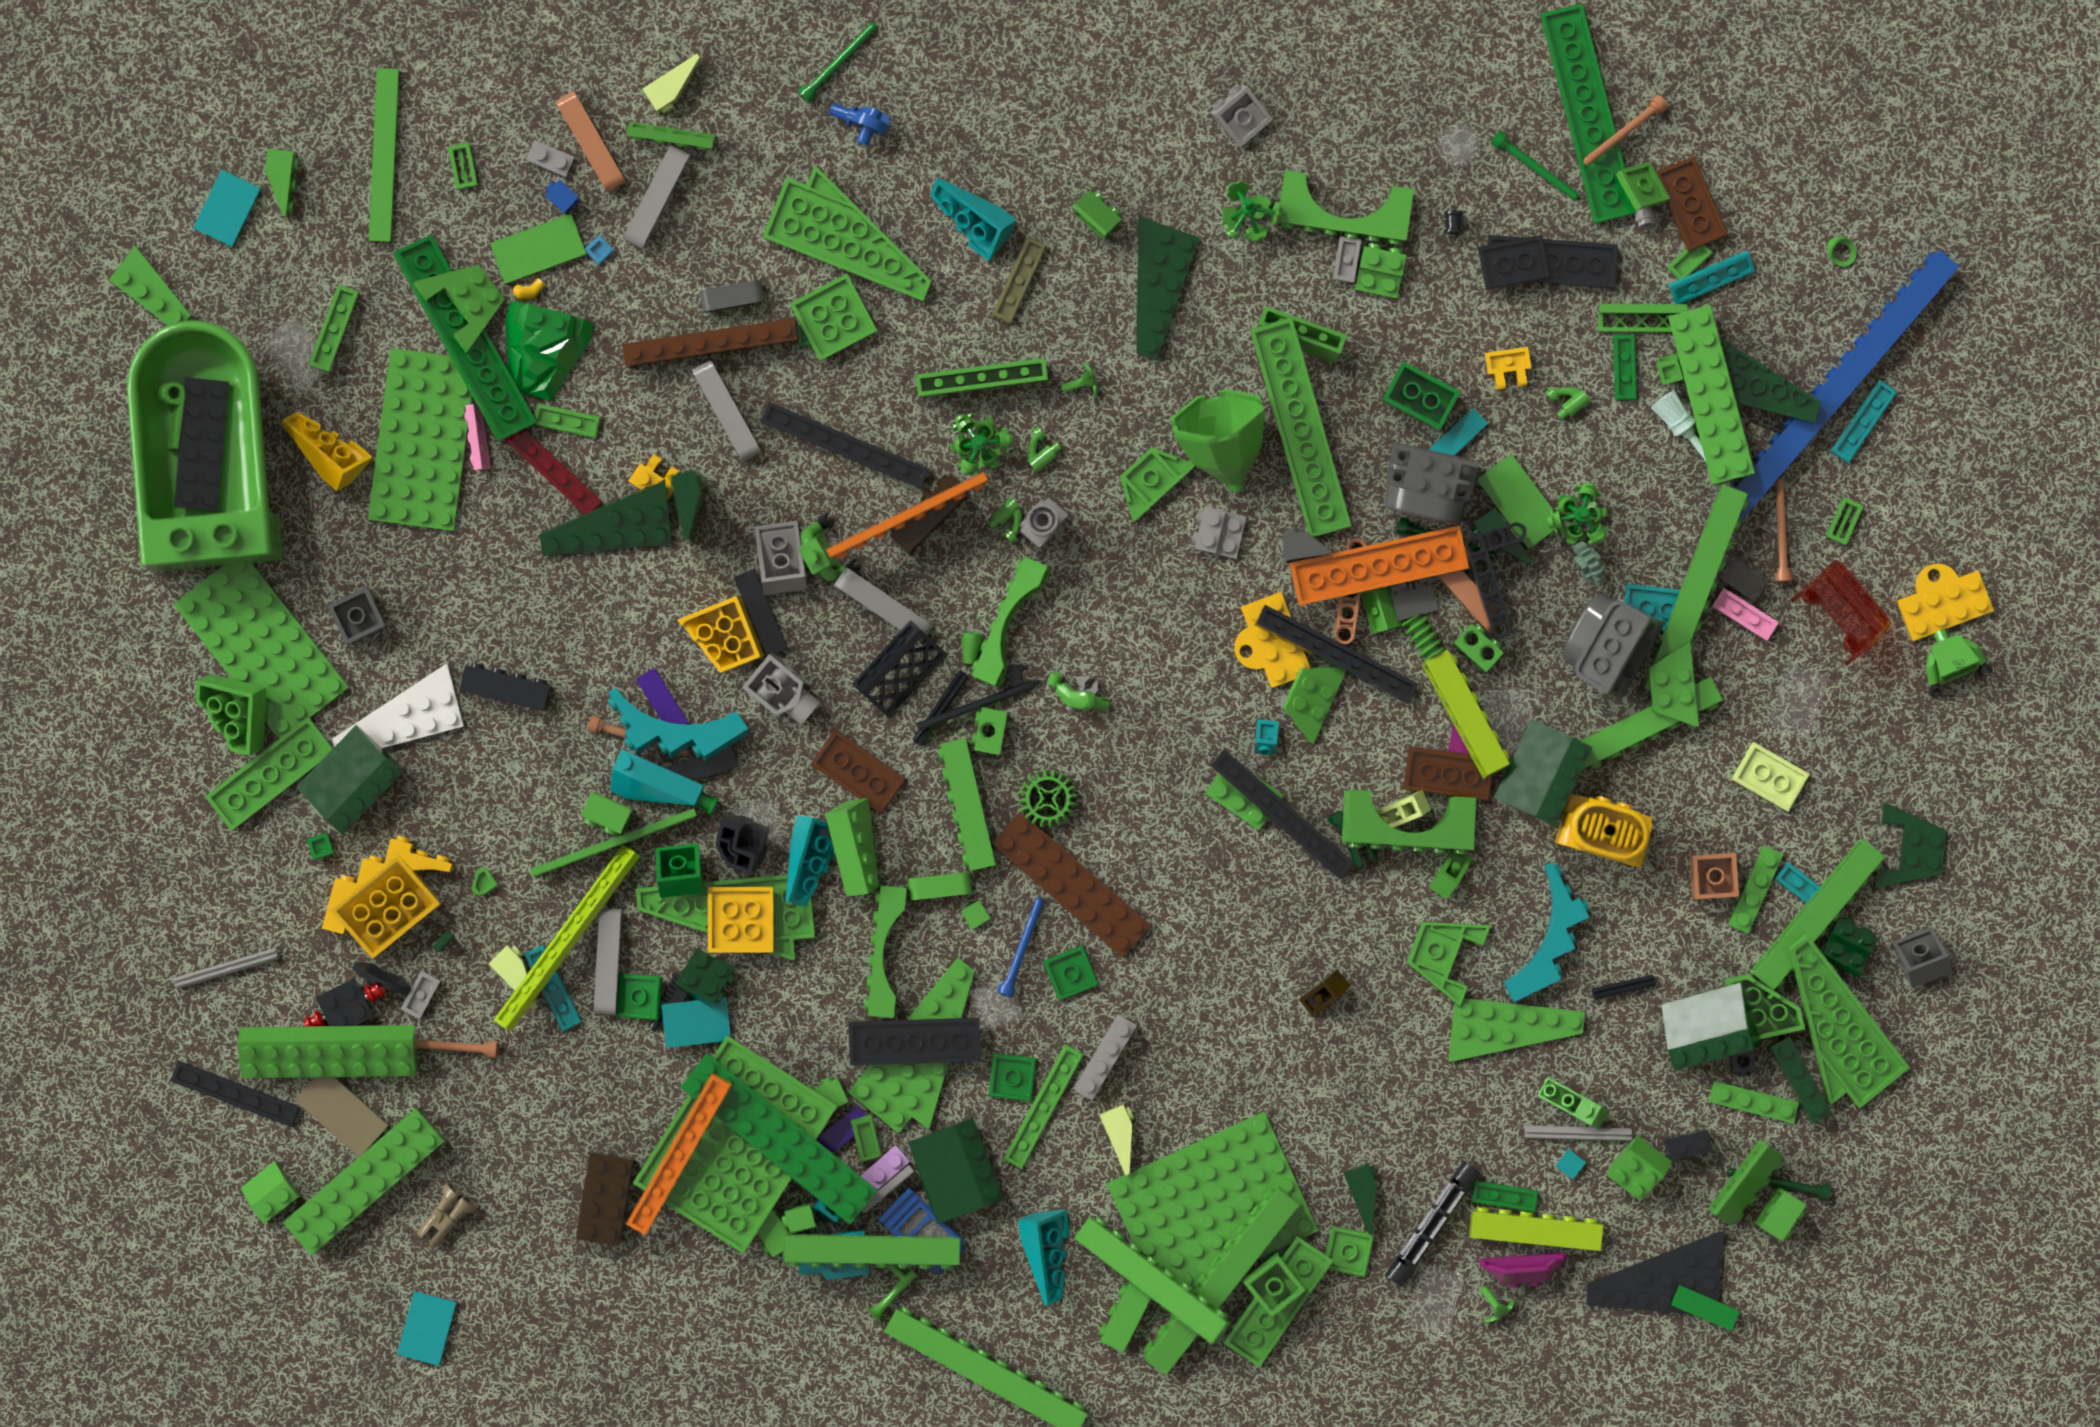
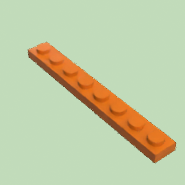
[826,472,988,560]
[626,1073,732,1235]

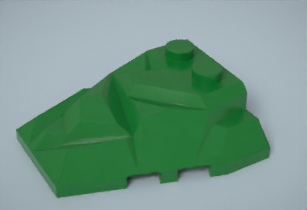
[505,301,595,401]

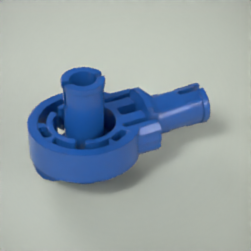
[829,102,890,147]

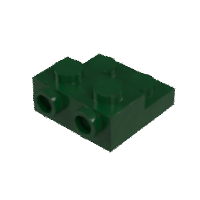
[1822,917,1878,978]
[674,948,736,1008]

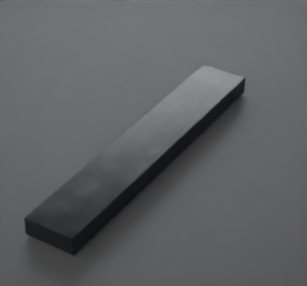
[170,1060,300,1127]

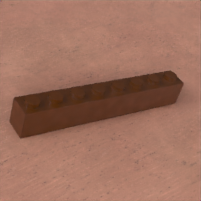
[622,318,798,368]

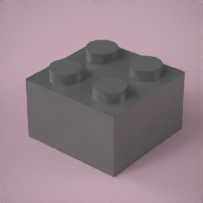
[327,587,389,646]

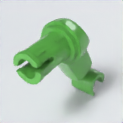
[1048,672,1109,711]

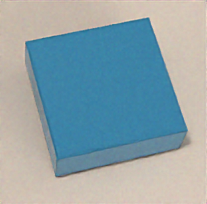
[585,235,615,265]

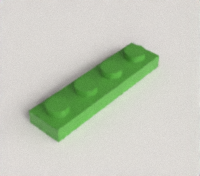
[627,121,716,150]
[308,284,359,373]
[1727,845,1783,934]
[1708,1081,1799,1124]

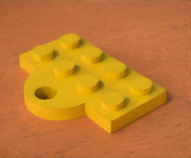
[1896,564,1994,641]
[1234,592,1310,688]

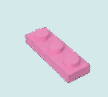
[465,404,491,470]
[1711,588,1779,641]

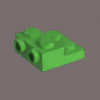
[1354,243,1407,299]

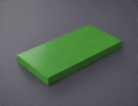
[490,214,587,285]
[1476,454,1555,549]

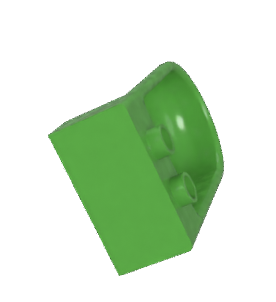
[127,321,284,572]

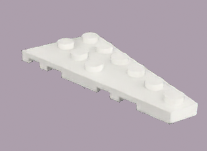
[332,664,464,748]

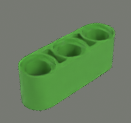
[908,872,972,900]

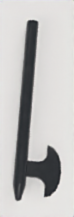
[916,664,1041,731]

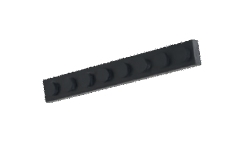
[761,402,929,489]
[1255,605,1418,704]
[1210,749,1354,879]

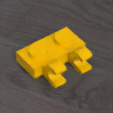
[1485,347,1531,390]
[629,454,680,500]

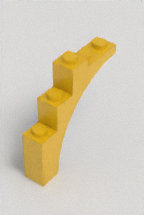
[322,835,454,934]

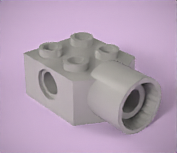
[1020,498,1068,550]
[742,652,820,725]

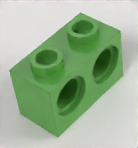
[1453,624,1503,673]

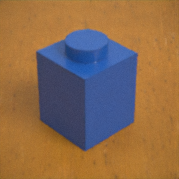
[545,180,580,215]

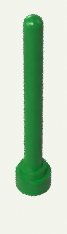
[797,22,877,104]
[1490,130,1579,200]

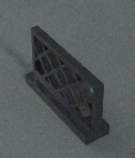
[852,620,947,718]

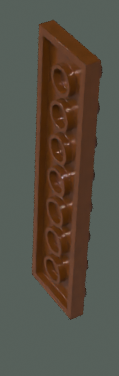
[992,811,1151,958]

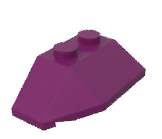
[1478,1252,1567,1288]

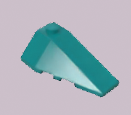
[930,178,1017,261]
[610,749,704,806]
[786,815,836,907]
[1018,1209,1069,1306]

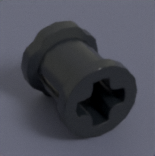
[1444,210,1463,234]

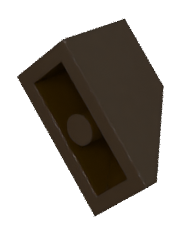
[1299,969,1351,1016]

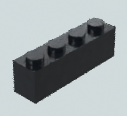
[459,662,552,711]

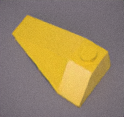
[281,412,373,491]

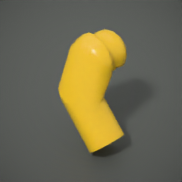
[513,278,546,300]

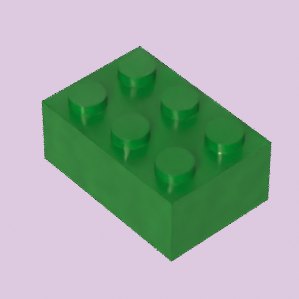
[1381,361,1461,432]

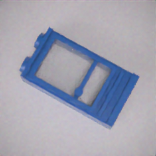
[879,1186,965,1274]

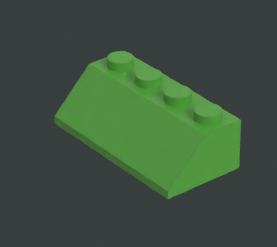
[1708,1138,1784,1226]

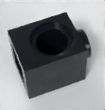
[1729,1050,1756,1077]

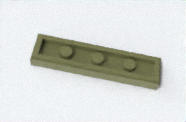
[991,236,1047,324]

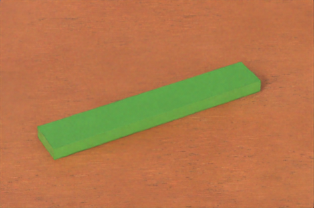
[1003,1044,1084,1169]

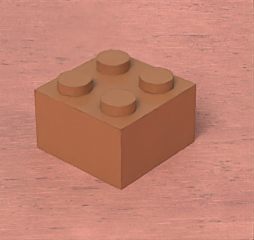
[1689,853,1739,899]

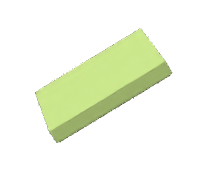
[1731,742,1810,812]

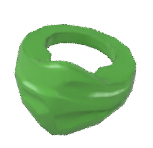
[1827,236,1857,267]

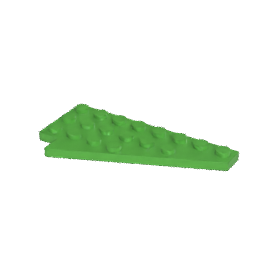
[763,166,932,302]
[636,874,815,960]
[1789,934,1910,1109]
[848,958,975,1133]

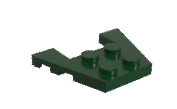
[1874,803,1947,887]

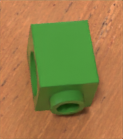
[1656,353,1684,385]

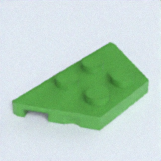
[1120,447,1195,522]
[1648,643,1699,727]
[1282,667,1346,744]

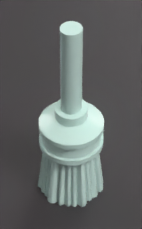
[1651,390,1706,461]

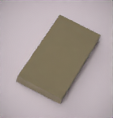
[295,1077,389,1157]

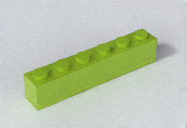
[1422,650,1510,780]
[1469,1207,1603,1251]

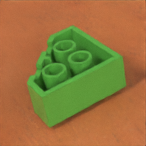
[196,674,267,756]
[1723,974,1805,1039]

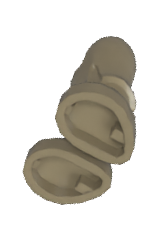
[417,1182,479,1249]

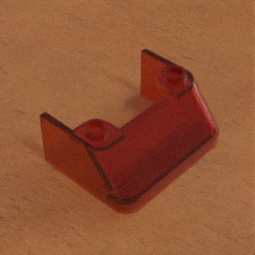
[1790,560,1891,666]

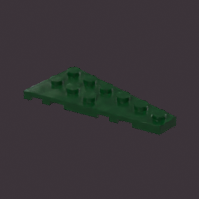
[1136,216,1200,361]
[1721,338,1821,423]
[540,479,672,556]

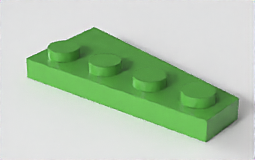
[109,246,192,326]

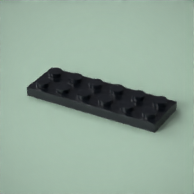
[1487,235,1618,289]
[174,377,229,512]
[848,1017,981,1066]

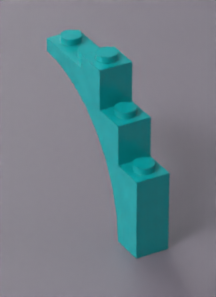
[607,687,748,762]
[1503,862,1590,1002]

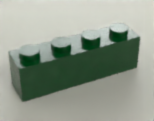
[1767,1036,1832,1124]

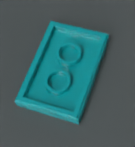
[193,170,262,247]
[1624,584,1680,632]
[661,997,731,1048]
[397,1291,457,1366]

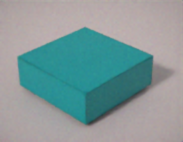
[1555,1149,1586,1179]

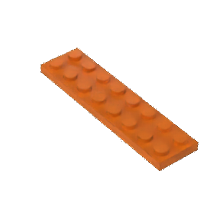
[1289,526,1469,606]

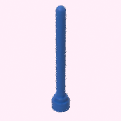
[997,897,1044,998]

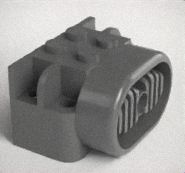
[1384,442,1480,524]
[1563,594,1665,698]

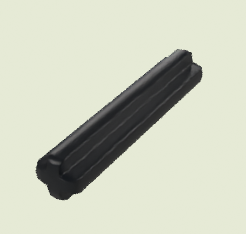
[1592,975,1656,1000]

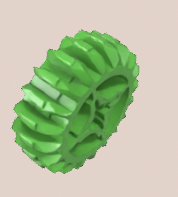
[1019,769,1077,828]

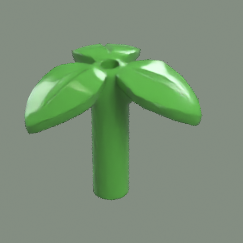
[1062,362,1098,399]
[1480,1285,1516,1323]

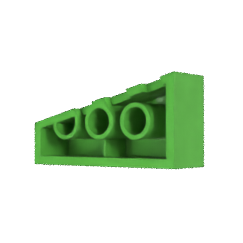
[825,798,879,896]

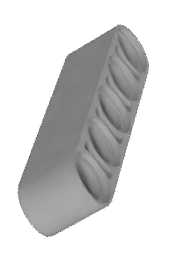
[623,145,691,249]
[692,359,762,462]
[834,567,933,644]
[594,908,622,1015]

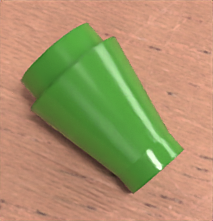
[961,632,983,664]

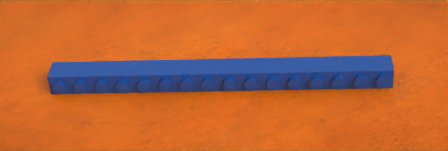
[1730,250,1960,521]

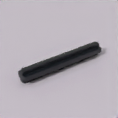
[913,670,969,746]

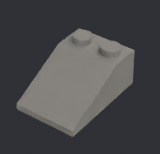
[754,521,807,595]

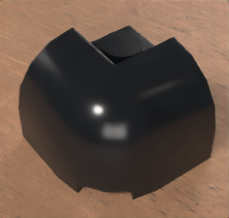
[716,815,770,875]

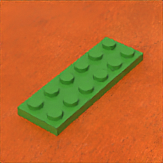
[205,717,333,831]
[1223,1235,1333,1368]

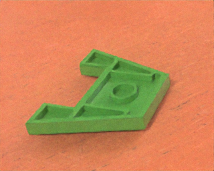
[413,265,504,353]
[1406,922,1491,1007]

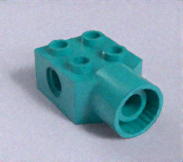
[798,1229,871,1280]

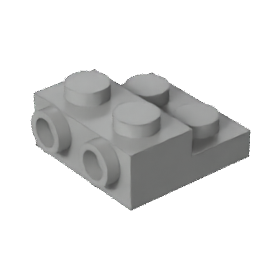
[1210,84,1273,147]
[1191,506,1246,559]

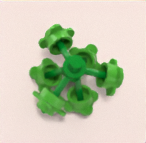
[950,413,1013,476]
[1547,483,1609,545]

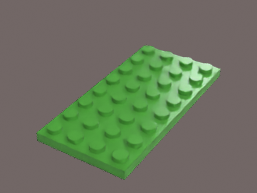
[368,348,472,531]
[173,563,349,739]

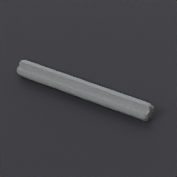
[173,948,279,989]
[1524,1126,1633,1141]

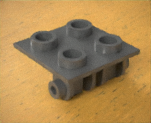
[1388,576,1439,621]

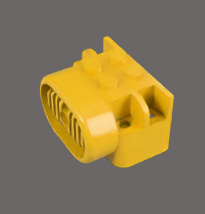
[1555,794,1652,868]

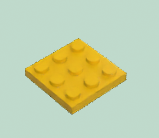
[708,887,774,953]

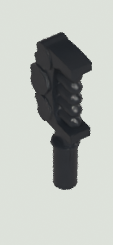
[648,973,687,1032]

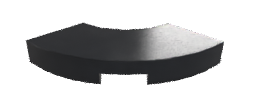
[352,962,411,994]

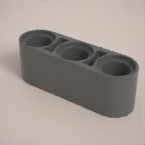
[699,280,765,313]

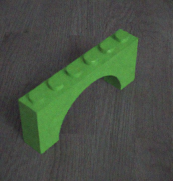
[1277,170,1414,246]
[1342,790,1476,855]

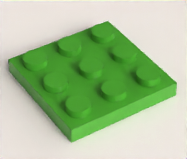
[789,273,878,362]

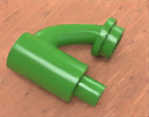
[1545,387,1591,420]
[1027,427,1062,473]
[988,498,1022,544]

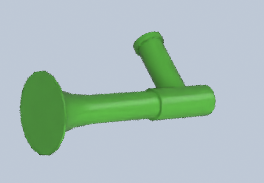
[865,1264,918,1324]

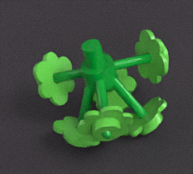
[1221,180,1283,242]

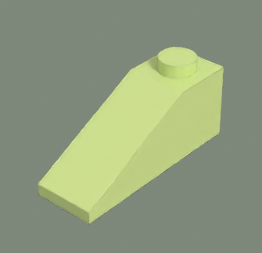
[643,54,701,114]
[1376,790,1431,827]
[489,945,539,1010]
[1099,1104,1134,1175]

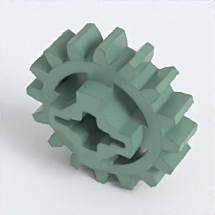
[1573,541,1606,586]

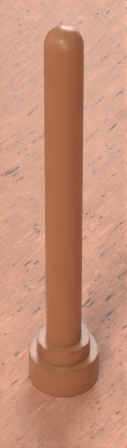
[1583,95,1668,166]
[1775,478,1793,582]
[587,714,690,756]
[417,1040,499,1058]

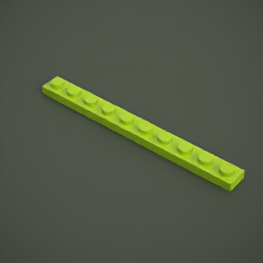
[493,845,640,1032]

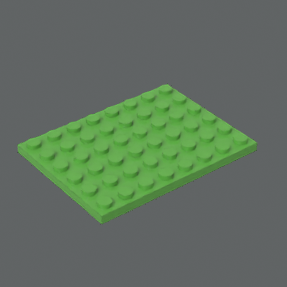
[633,1035,838,1254]
[1106,1111,1319,1288]

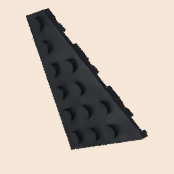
[1586,1231,1724,1315]

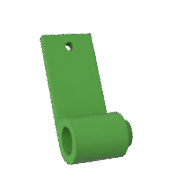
[157,382,185,449]

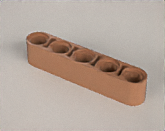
[555,91,626,193]
[1334,539,1366,645]
[1436,570,1502,634]

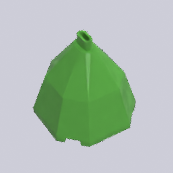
[1170,389,1265,492]

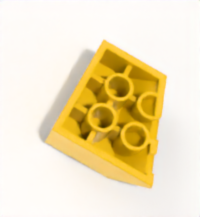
[677,596,765,673]

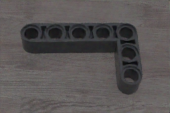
[1464,522,1527,639]

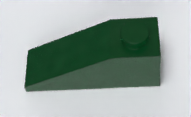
[1472,508,1532,565]
[1343,1162,1378,1234]

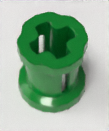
[692,791,719,815]

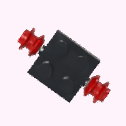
[304,978,387,1027]

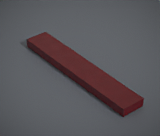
[504,430,603,514]

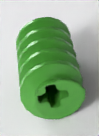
[1401,613,1445,661]

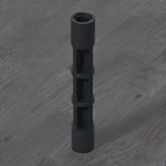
[1385,1160,1481,1287]

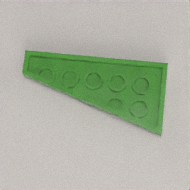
[1448,998,1585,1062]

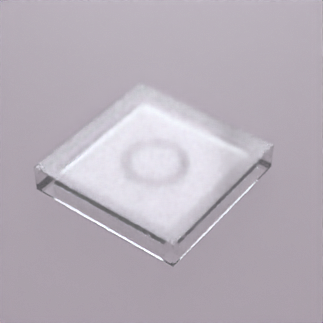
[733,798,785,845]
[970,979,1024,1032]

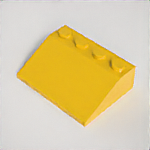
[330,855,440,959]

